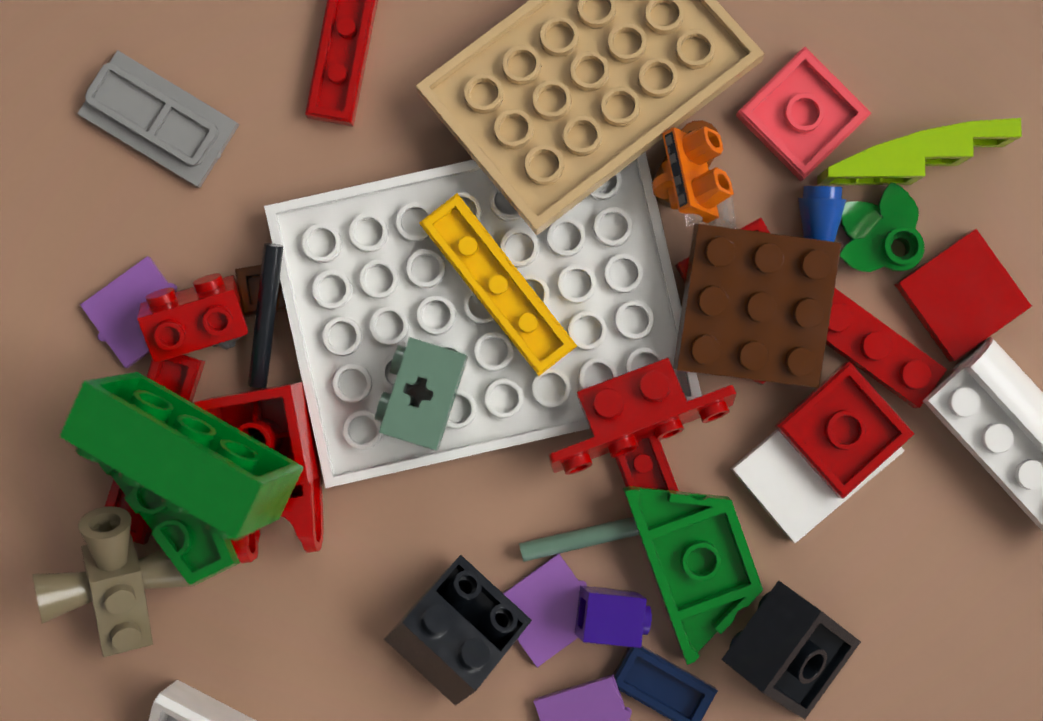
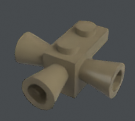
[32,507,195,657]

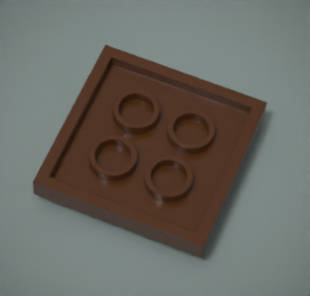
[673,223,842,388]

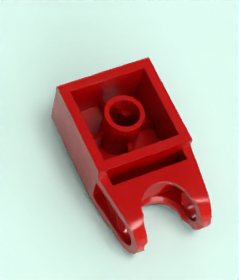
[194,382,324,564]

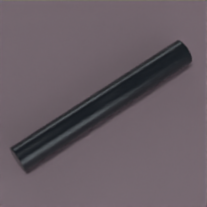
[248,243,284,388]

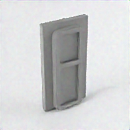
[77,50,239,188]

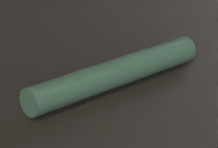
[519,517,639,562]

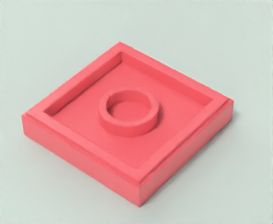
[735,47,871,182]

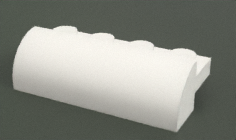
[923,337,1043,532]

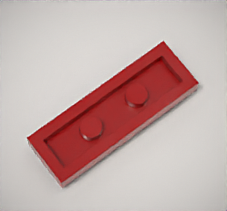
[826,288,947,408]

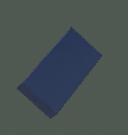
[613,645,718,721]

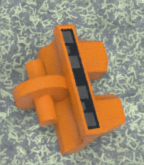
[652,126,734,223]

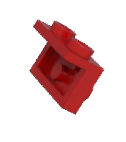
[137,273,248,362]

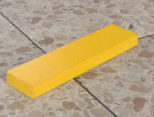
[419,193,577,376]

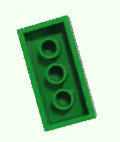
[59,372,304,540]

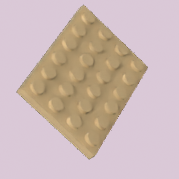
[416,0,765,235]

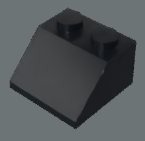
[721,581,861,720]

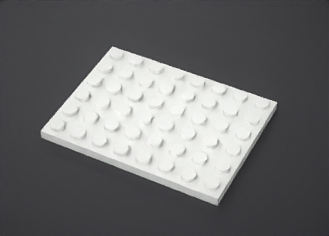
[264,152,702,488]

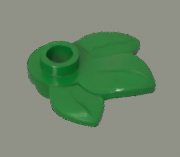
[840,182,925,272]

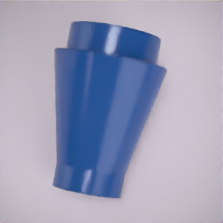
[798,186,847,242]

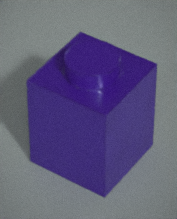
[574,586,652,648]

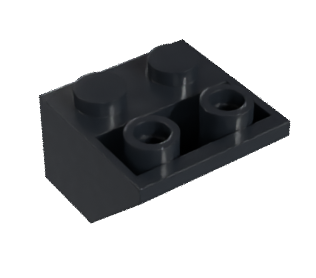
[384,555,532,706]

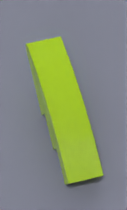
[817,118,1022,185]

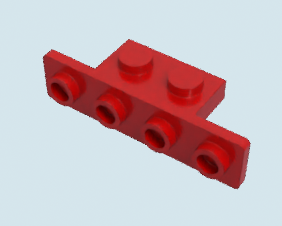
[548,357,737,475]

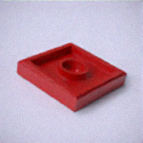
[894,229,1032,362]
[775,361,914,499]

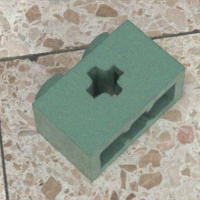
[375,337,468,451]

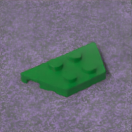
[623,486,763,665]

